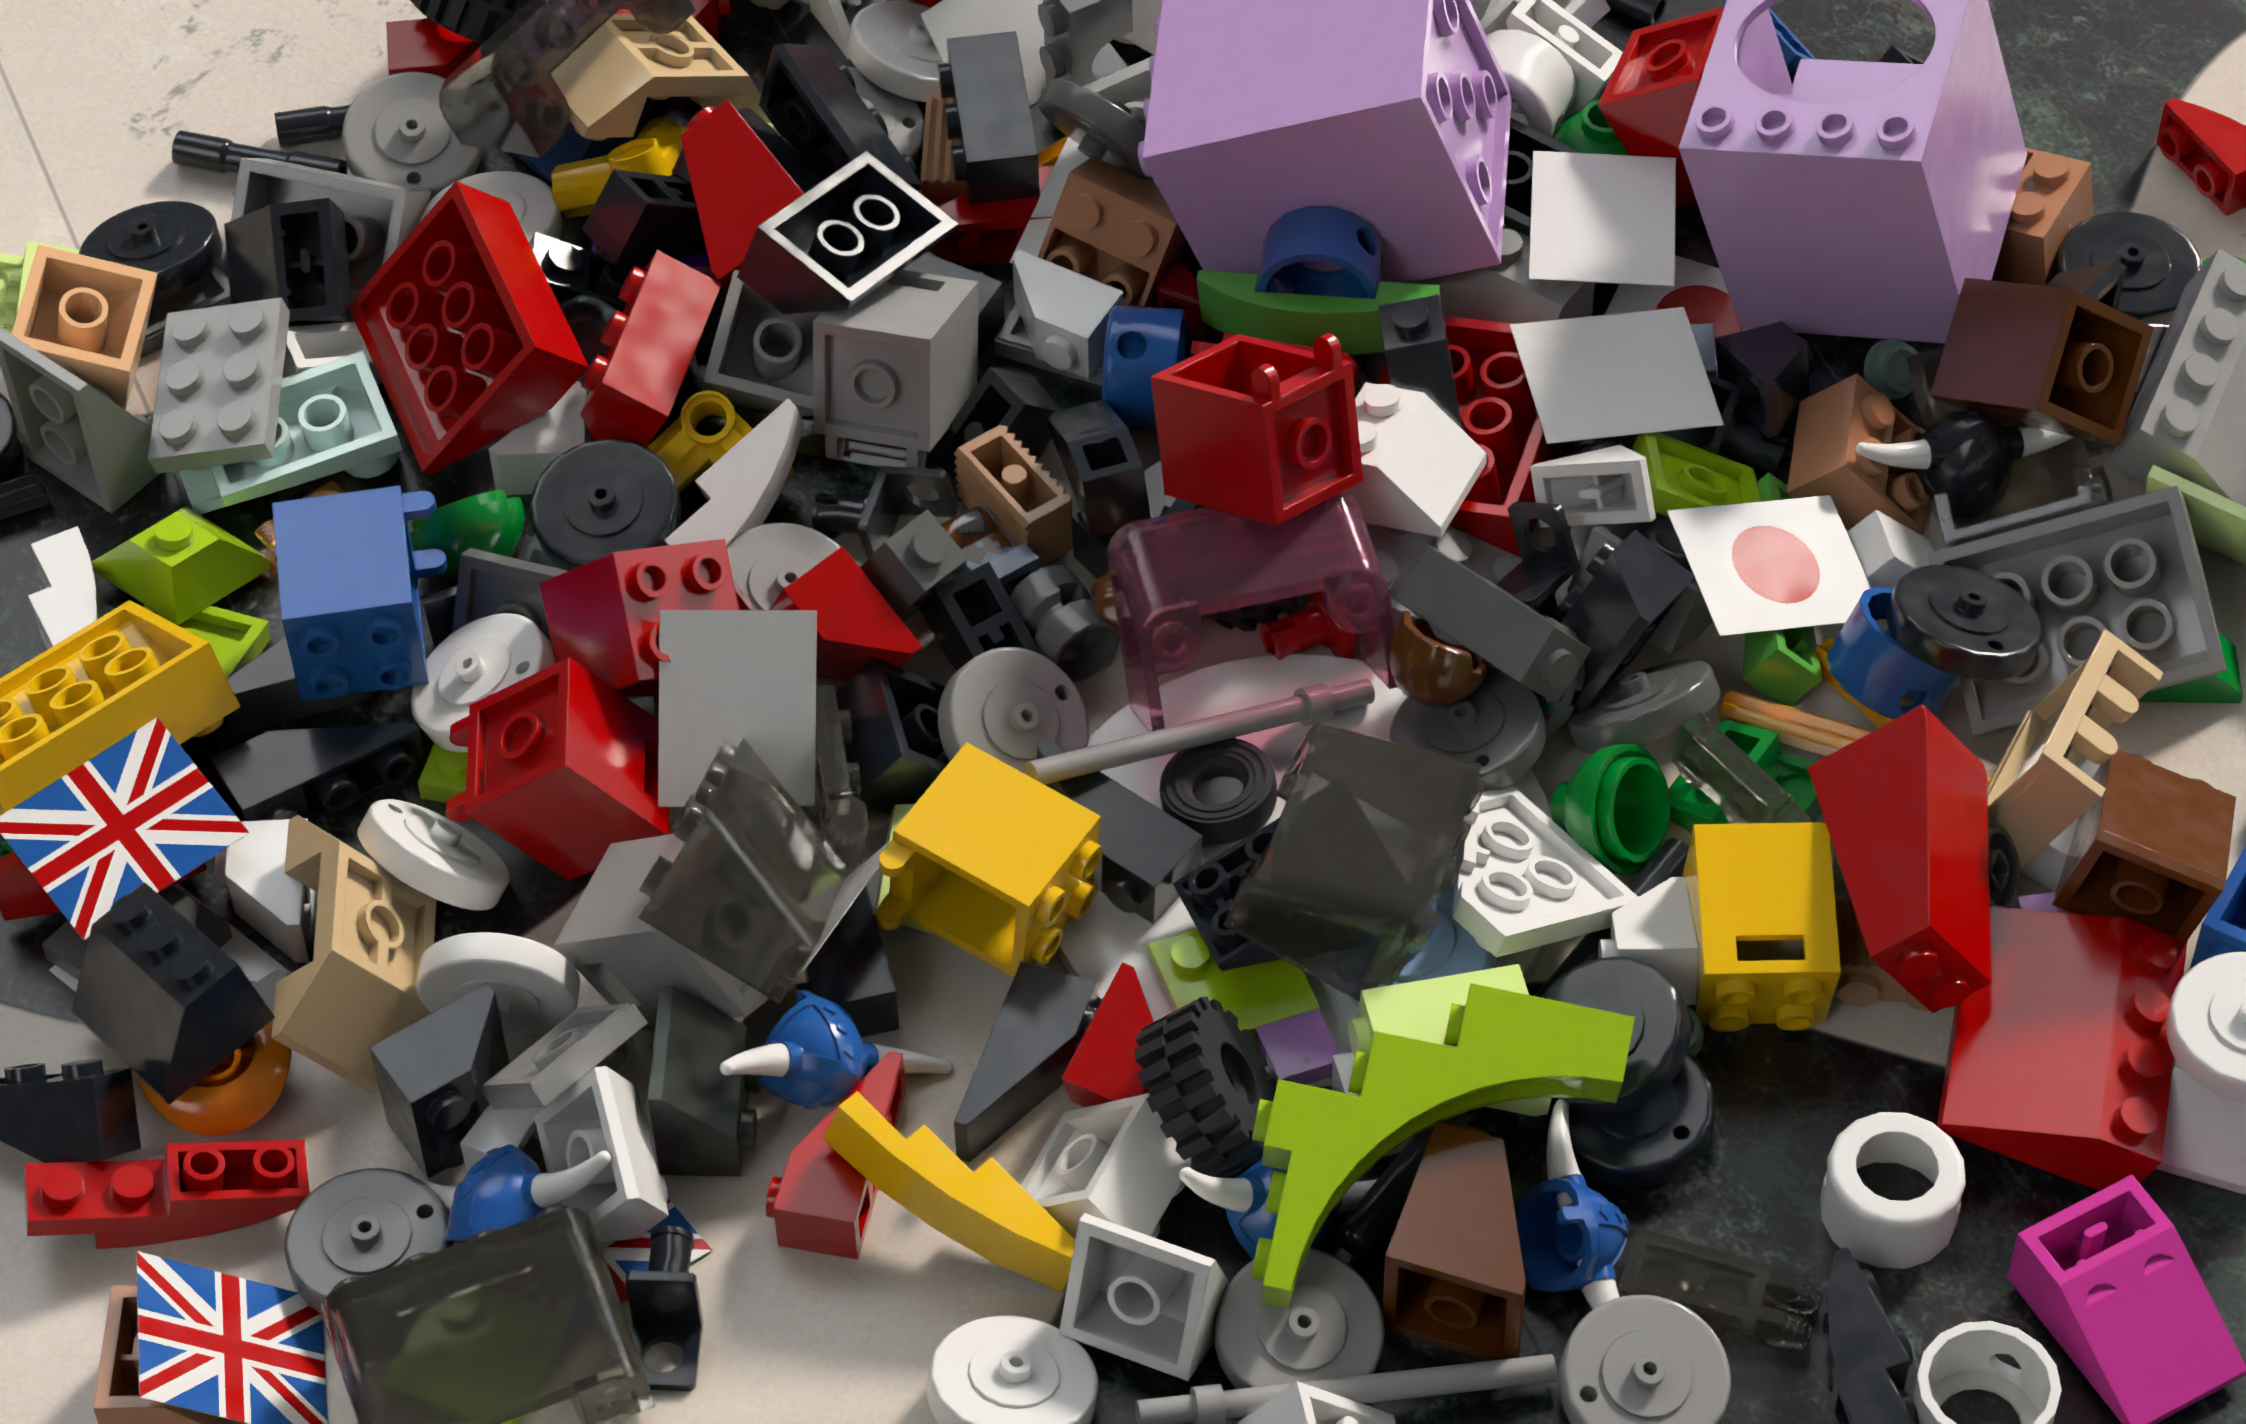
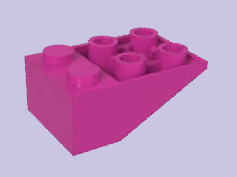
[2007,1175,2246,1424]

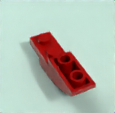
[2156,98,2246,216]
[24,1139,310,1249]

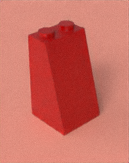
[1807,704,1992,1014]

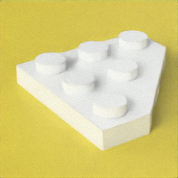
[1452,785,1638,958]

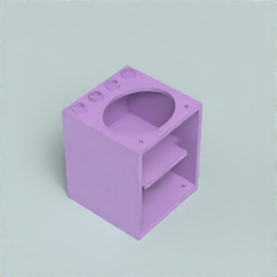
[1138,0,1512,293]
[1679,0,2027,343]

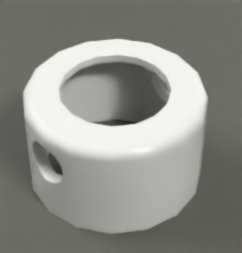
[1486,29,1577,138]
[1821,1112,1966,1269]
[1912,1321,2062,1424]

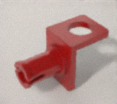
[1260,560,1356,661]

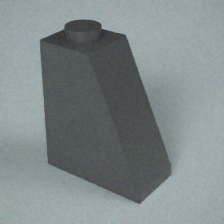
[860,510,969,623]
[1387,540,1592,704]

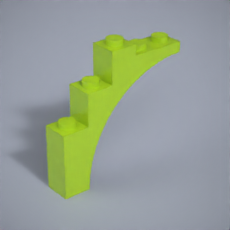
[1251,983,1635,1309]

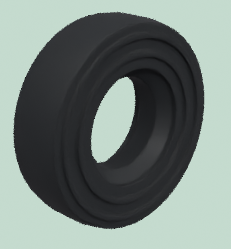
[1159,738,1278,844]

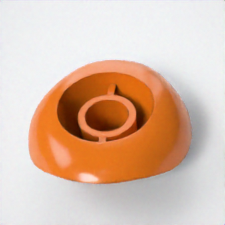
[137,1020,292,1136]

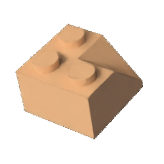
[11,245,158,410]

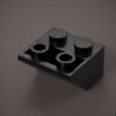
[224,198,354,326]

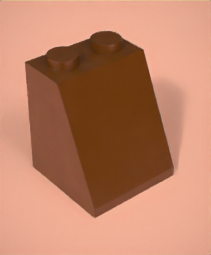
[1930,278,2154,446]
[2052,750,2236,941]
[1382,1120,1526,1361]

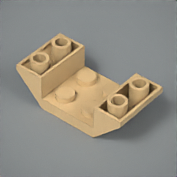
[526,14,771,141]
[271,815,436,1093]

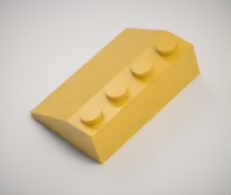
[0,600,241,816]

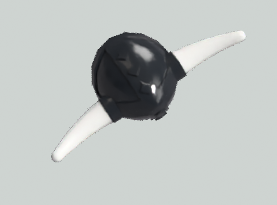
[1856,407,2074,519]

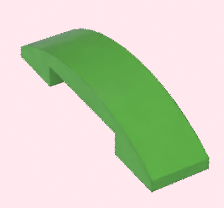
[1196,270,1441,355]

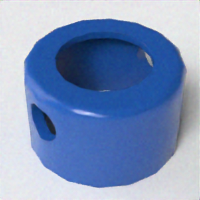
[1256,206,1383,299]
[1102,305,1186,430]
[1826,587,1961,720]

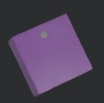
[1255,1008,1340,1085]

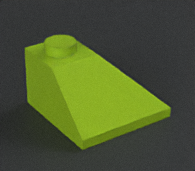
[92,506,271,625]

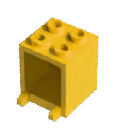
[876,742,1103,978]
[1682,822,1841,1032]

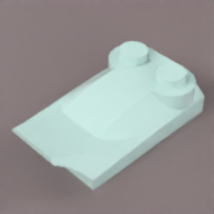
[179,350,402,515]

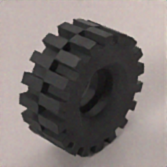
[1134,997,1277,1178]

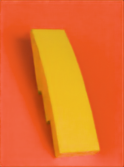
[822,1091,1075,1293]

